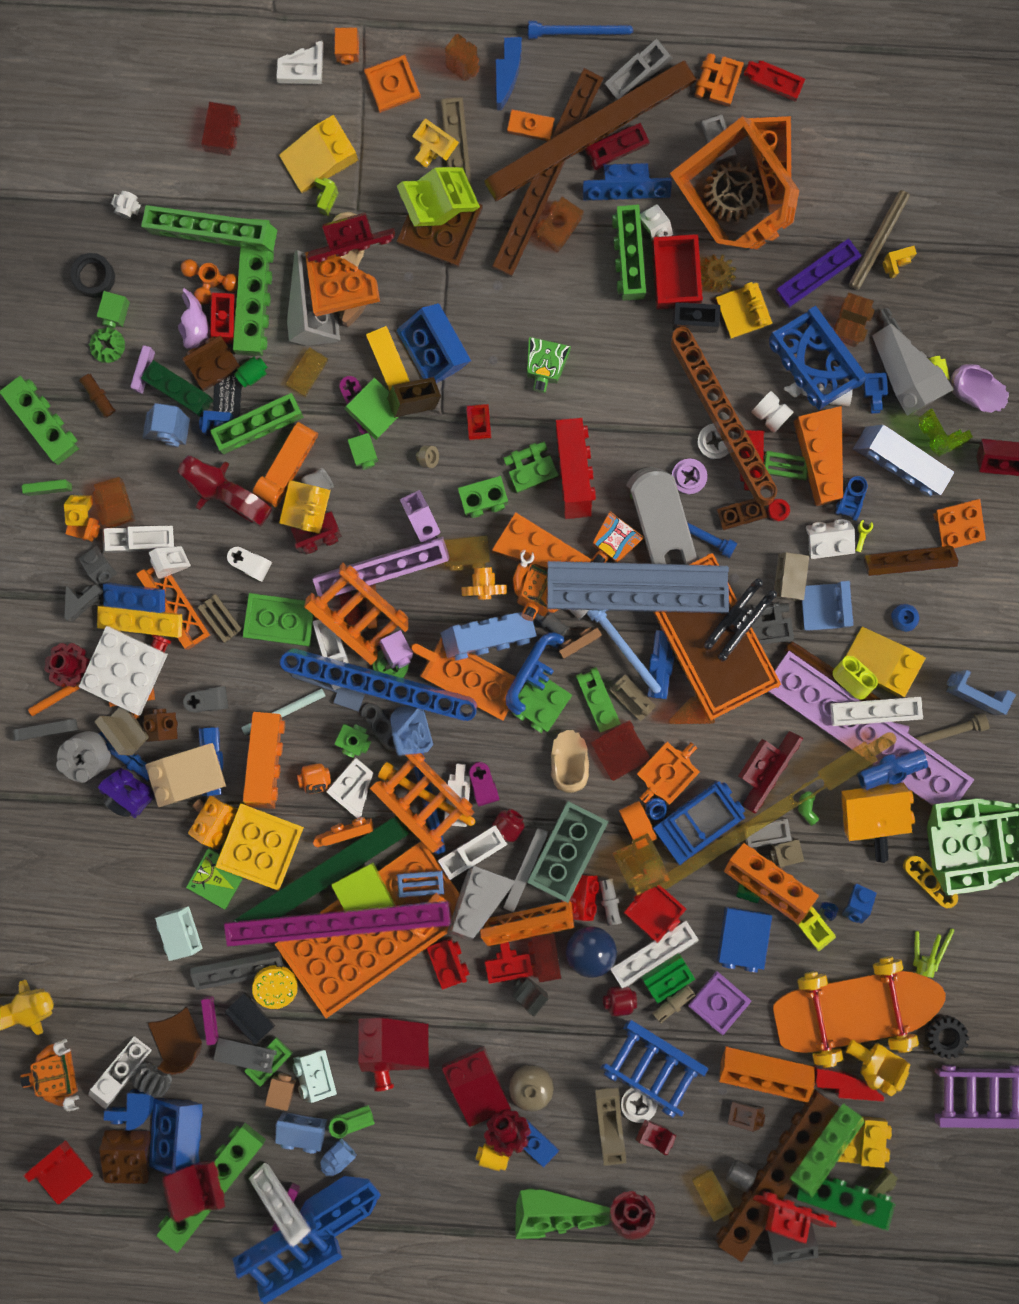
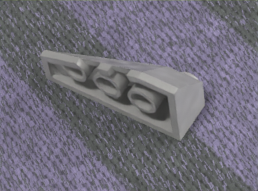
[287,250,340,346]

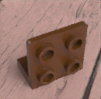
[182,336,240,391]

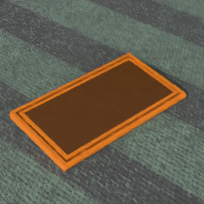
[653,553,782,721]

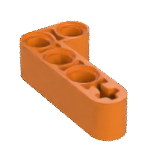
[252,422,318,508]

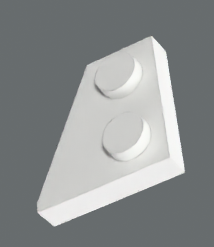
[277,41,323,84]
[326,757,373,818]

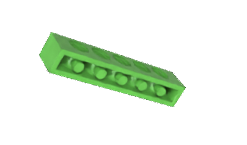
[141,205,278,252]
[233,218,274,356]
[156,1123,266,1253]

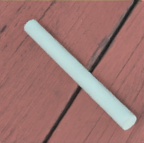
[241,688,326,735]

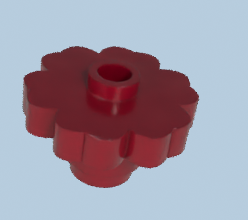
[44,643,90,687]
[484,1110,531,1157]

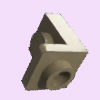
[770,839,804,868]

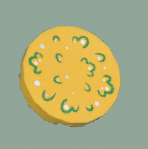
[253,965,297,1009]

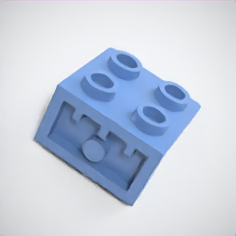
[802,581,853,631]

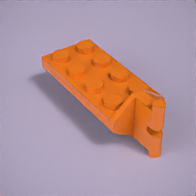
[409,637,516,721]

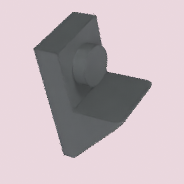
[64,584,103,622]

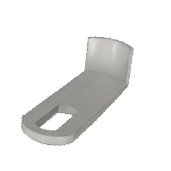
[626,467,698,565]

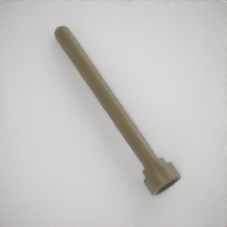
[915,712,990,744]

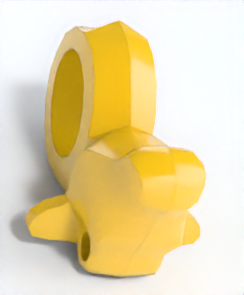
[0,980,54,1035]

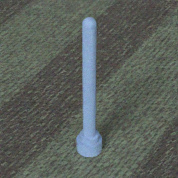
[587,610,661,693]

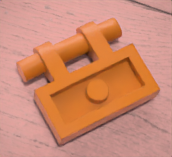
[694,53,744,107]

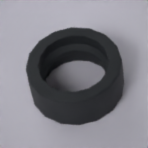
[70,253,115,298]

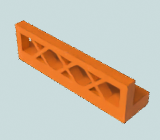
[136,567,211,650]
[480,900,574,946]

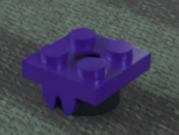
[98,768,155,818]

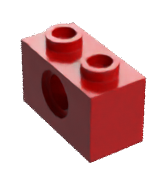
[211,292,234,344]

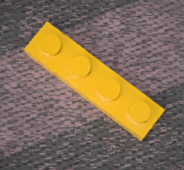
[97,605,182,637]

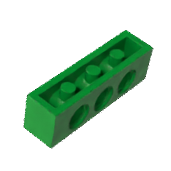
[796,1178,896,1231]

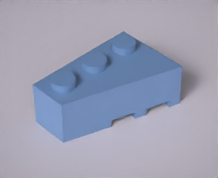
[142,403,190,447]

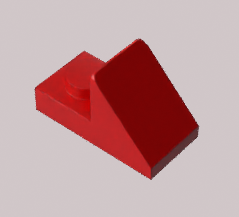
[467,404,491,441]

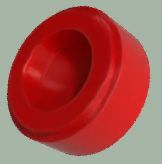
[767,499,790,522]

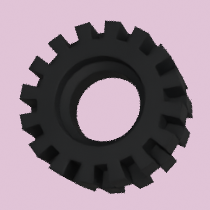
[925,1015,969,1059]

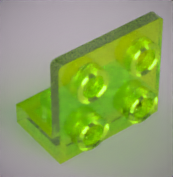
[919,408,973,457]

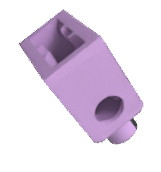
[400,490,440,542]

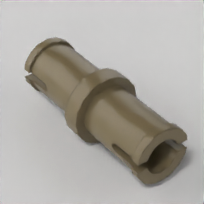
[652,985,696,1024]

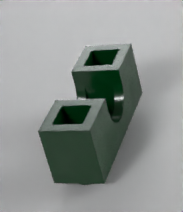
[141,360,213,417]

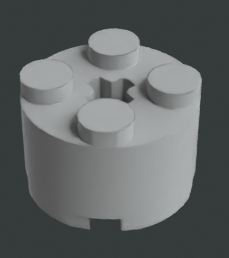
[56,731,111,783]

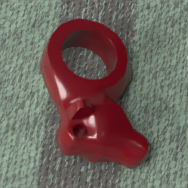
[177,455,272,527]

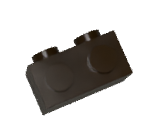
[387,377,441,418]

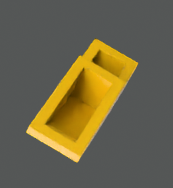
[366,326,410,391]

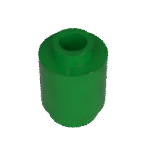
[234,356,268,388]

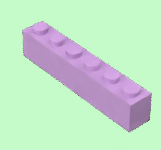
[313,537,450,597]

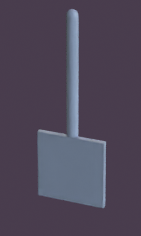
[292,674,365,712]

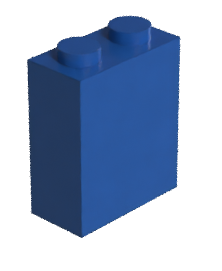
[717,906,772,972]

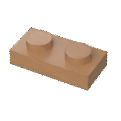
[559,627,602,659]

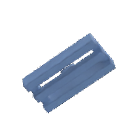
[397,871,444,897]

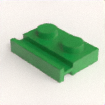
[641,953,695,1003]

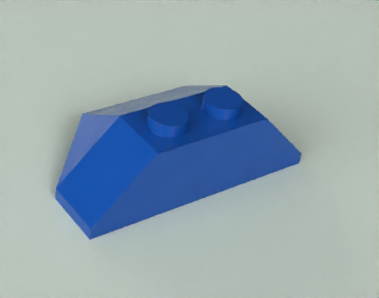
[299,1176,381,1245]

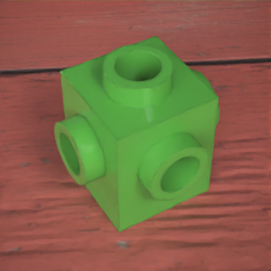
[335,724,371,758]

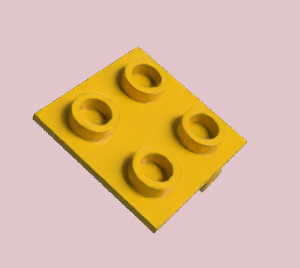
[716,282,773,339]
[279,480,330,534]

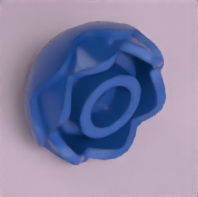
[891,604,919,632]

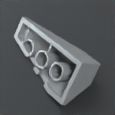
[872,324,954,416]

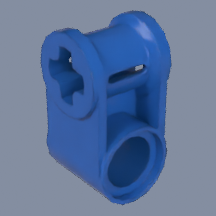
[835,476,868,521]

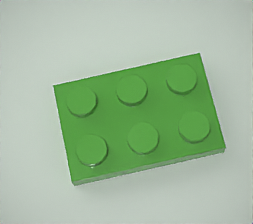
[243,593,314,647]

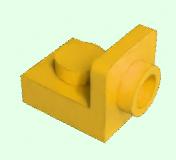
[883,246,917,279]
[64,495,93,526]

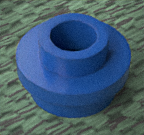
[645,798,667,820]

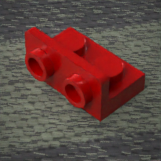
[427,937,470,990]

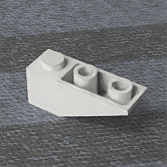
[88,1036,152,1109]

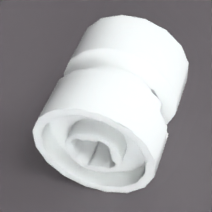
[751,391,794,433]

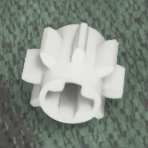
[111,191,141,219]

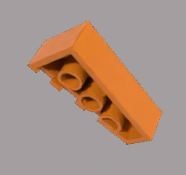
[747,116,791,213]
[793,406,843,506]

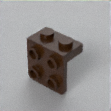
[99,1130,151,1184]

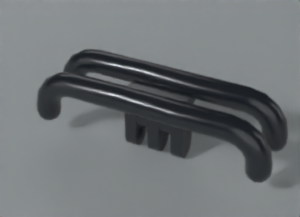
[704,578,777,661]

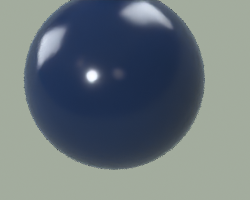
[566,926,617,978]

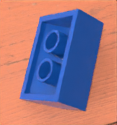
[396,303,471,384]
[149,1098,203,1174]

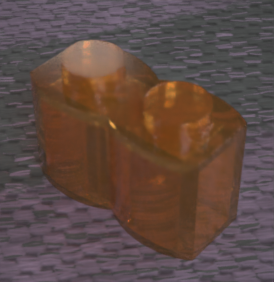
[92,477,135,528]

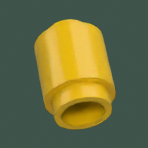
[475,1143,509,1171]

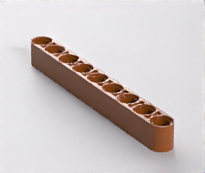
[671,327,777,506]

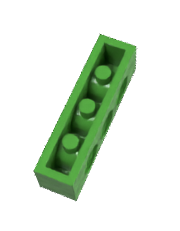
[0,376,79,465]
[210,393,304,454]
[790,1104,864,1197]

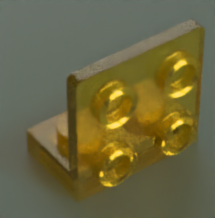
[444,536,490,571]

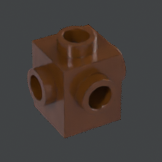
[144,709,178,742]

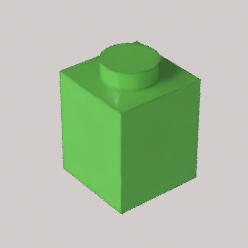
[97,291,130,328]
[348,433,379,470]

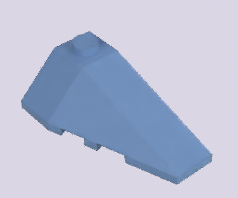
[390,705,433,755]

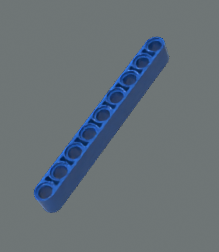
[280,649,477,721]

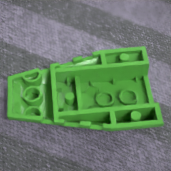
[927,799,1019,895]

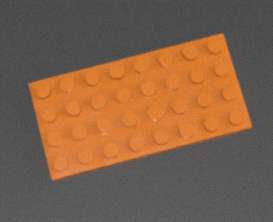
[275,841,460,1018]

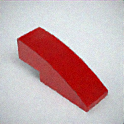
[814,1065,884,1102]

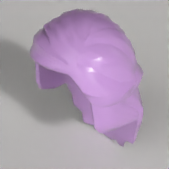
[178,288,211,349]
[950,364,1009,413]

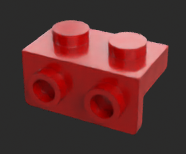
[560,874,599,921]

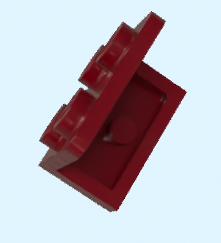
[162,1161,226,1222]

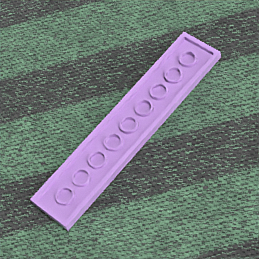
[768,651,974,806]

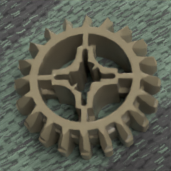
[703,162,763,223]

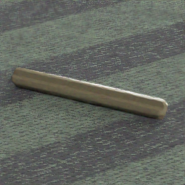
[849,190,910,290]

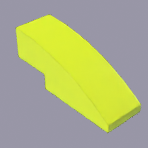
[789,894,836,952]

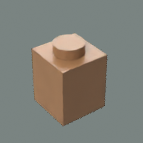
[265,1073,296,1111]

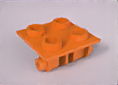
[933,499,986,548]

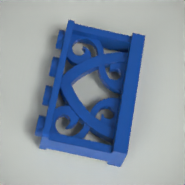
[769,306,867,410]

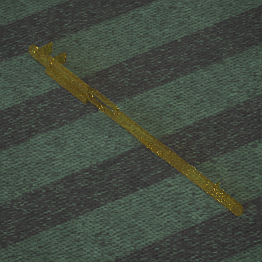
[658,732,897,889]

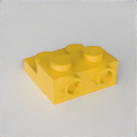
[837,1116,892,1168]

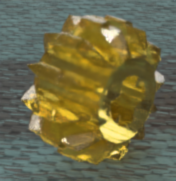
[700,254,736,292]

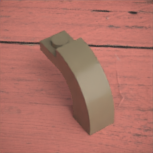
[595,1087,626,1166]

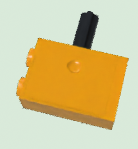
[841,782,915,863]

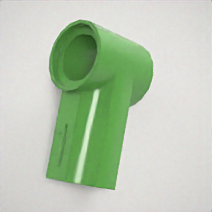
[329,1105,375,1138]

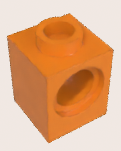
[335,28,359,65]

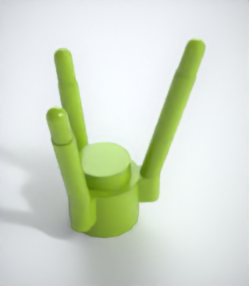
[913,928,954,978]

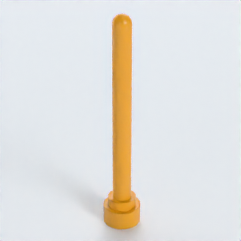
[378,762,475,826]

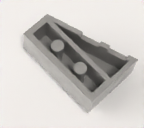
[447,866,516,940]

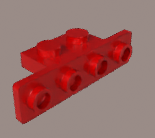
[753,1192,837,1244]

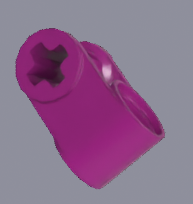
[469,762,500,807]

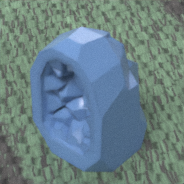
[321,1138,357,1176]

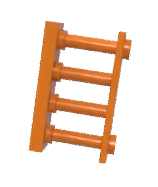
[305,563,408,665]
[370,753,475,853]

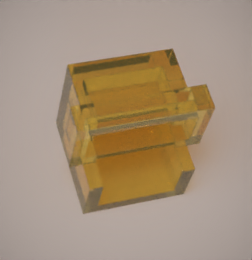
[612,833,670,895]

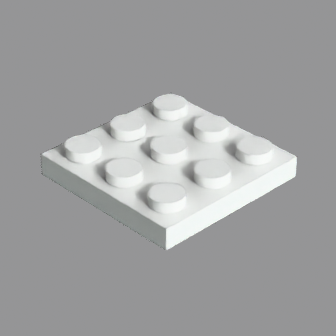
[79,626,168,715]

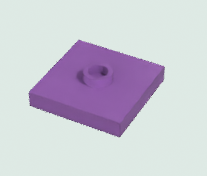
[688,971,752,1036]

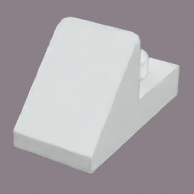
[149,546,191,578]

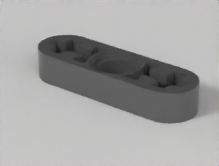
[12,719,78,741]

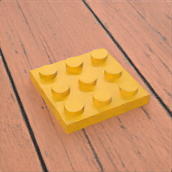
[215,803,304,891]

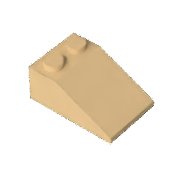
[145,743,226,808]

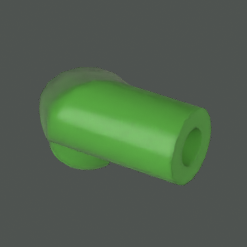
[798,791,819,826]

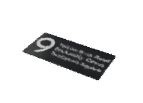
[212,374,242,429]

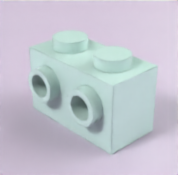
[155,906,203,961]

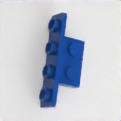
[583,163,672,200]

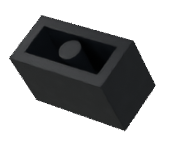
[672,302,720,333]

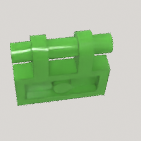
[503,442,558,493]

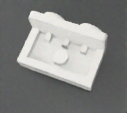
[806,519,855,559]

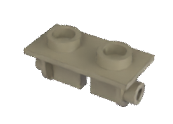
[609,675,656,722]

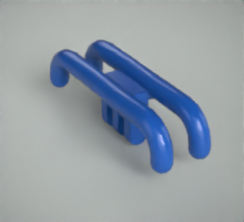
[506,633,564,715]

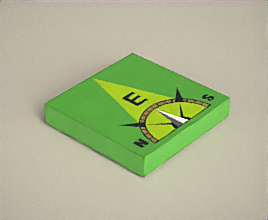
[186,848,243,909]

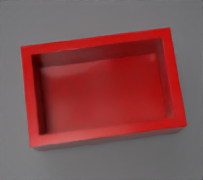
[652,234,703,310]

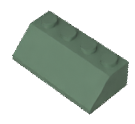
[527,800,609,903]

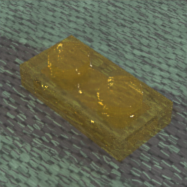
[286,347,329,397]
[692,1168,734,1221]

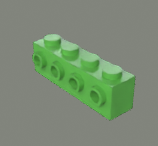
[612,205,646,301]

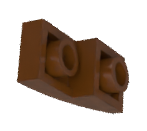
[717,498,768,531]

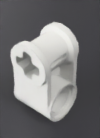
[227,547,272,582]

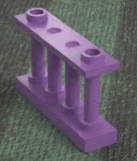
[935,1064,1019,1128]

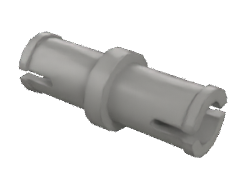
[599,879,622,926]

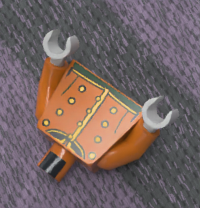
[513,550,560,621]
[20,1039,79,1111]

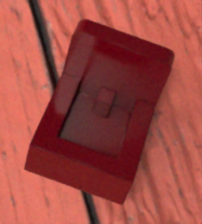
[635,1119,676,1156]

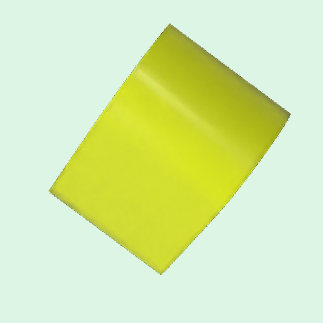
[833,656,878,700]

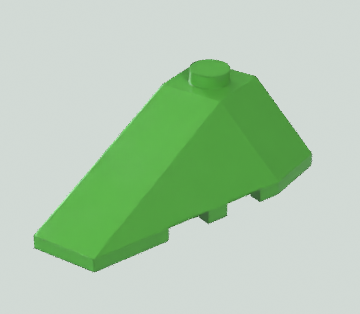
[515,1188,611,1239]

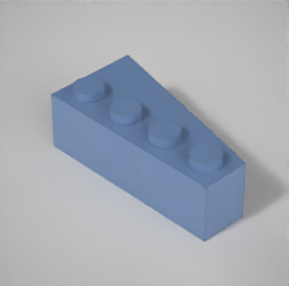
[441,612,537,661]

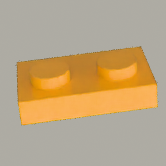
[188,795,238,850]

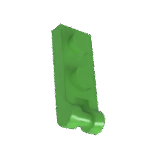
[576,667,621,733]

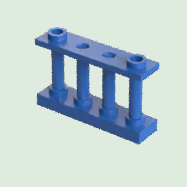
[600,1020,709,1118]
[233,1212,343,1304]

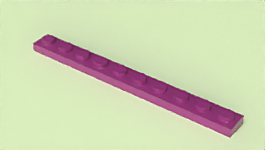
[224,901,451,946]

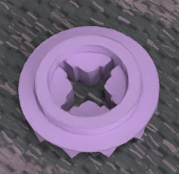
[672,459,707,494]

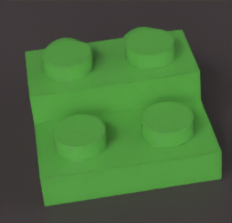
[512,679,572,733]

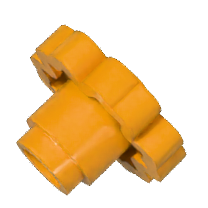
[461,567,507,600]

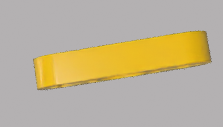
[903,855,958,908]

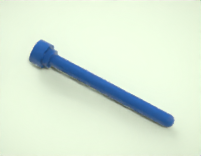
[528,21,633,39]
[687,522,737,559]

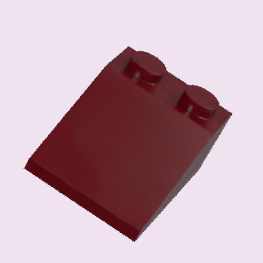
[358,1018,429,1072]
[442,1046,511,1127]

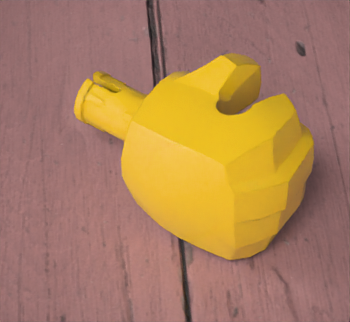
[846,1039,910,1096]

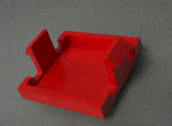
[623,879,687,943]

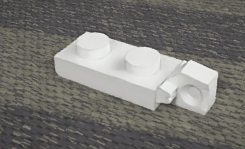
[445,763,471,827]

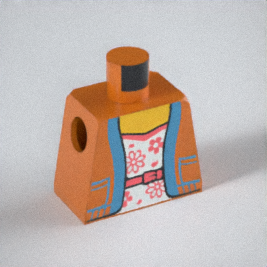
[592,512,644,563]

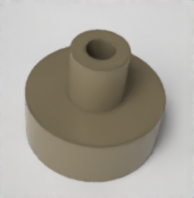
[416,445,439,468]

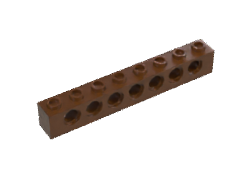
[716,1089,840,1262]

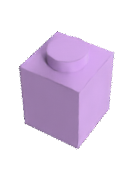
[379,630,413,668]

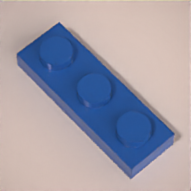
[103,583,165,613]

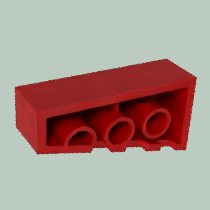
[556,418,596,519]

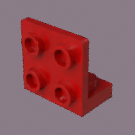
[23,1140,93,1205]

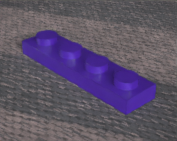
[776,238,861,309]

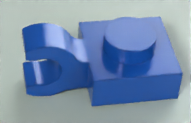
[863,373,888,414]

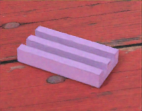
[130,345,155,394]

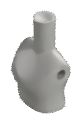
[301,468,334,490]

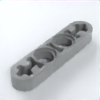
[503,828,548,912]

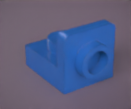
[199,411,234,436]

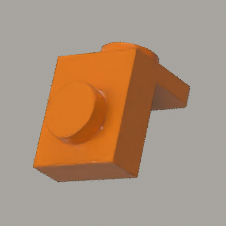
[65,517,100,542]

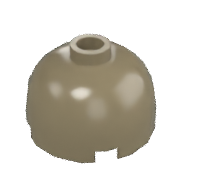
[509,1065,554,1112]

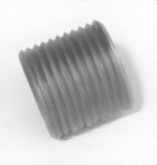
[726,1159,757,1192]

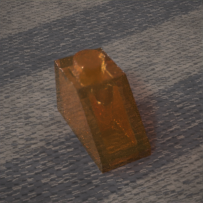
[668,694,715,724]

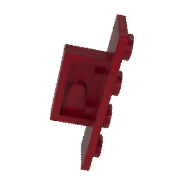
[307,212,395,263]
[738,731,803,814]

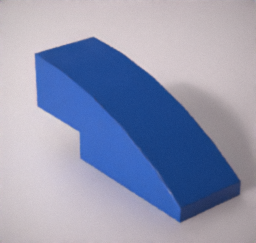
[496,37,522,111]

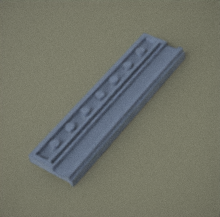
[547,561,729,613]

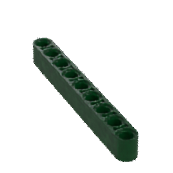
[232,816,412,922]

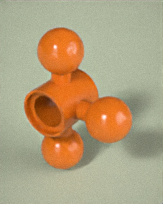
[181,259,238,305]

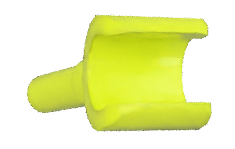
[856,520,873,552]

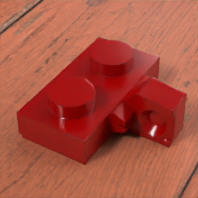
[485,942,533,984]

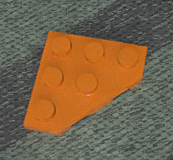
[305,252,380,317]

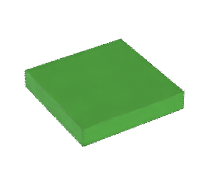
[344,378,398,440]

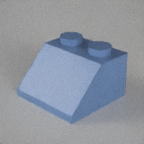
[275,1112,327,1153]

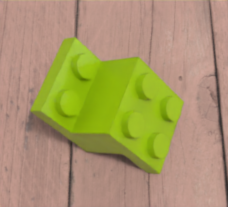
[397,167,480,226]

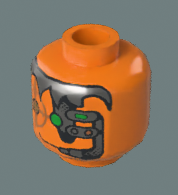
[297,763,331,794]

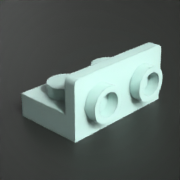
[293,1050,337,1103]

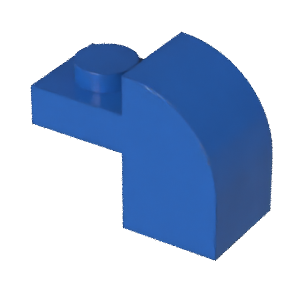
[104,1089,154,1130]

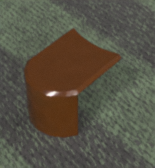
[148,1007,202,1075]

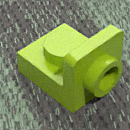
[314,178,339,216]

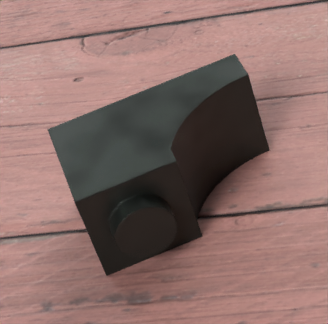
[512,977,548,1017]

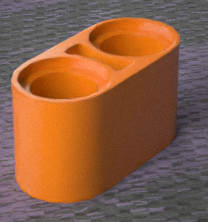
[619,801,658,849]

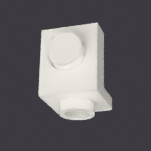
[640,205,673,241]

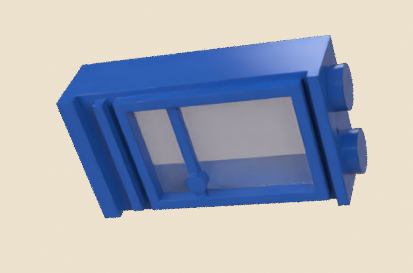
[653,781,746,865]

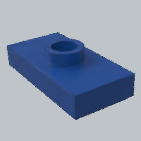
[524,1119,559,1168]

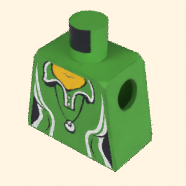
[527,337,571,393]

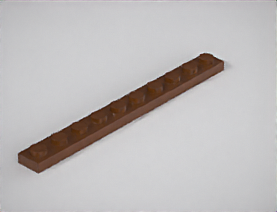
[492,68,603,277]

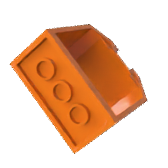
[670,116,799,249]

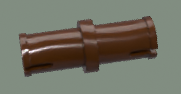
[79,373,116,418]

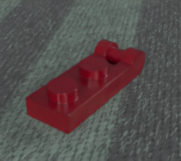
[585,122,650,170]

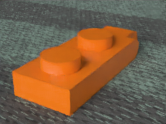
[313,817,374,847]

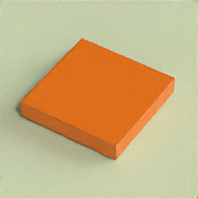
[364,55,421,113]

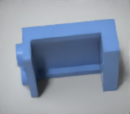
[946,670,1016,716]

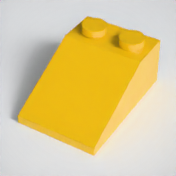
[279,115,358,194]
[845,627,926,698]

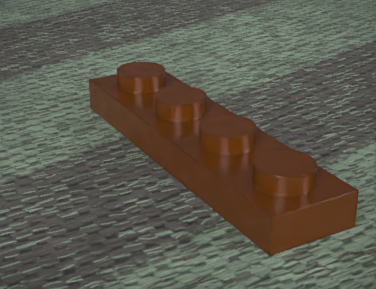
[864,546,958,576]

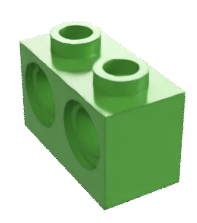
[458,476,508,518]

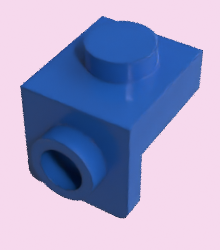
[842,883,877,923]

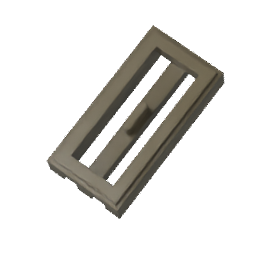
[198,594,243,643]

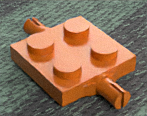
[637,741,700,805]

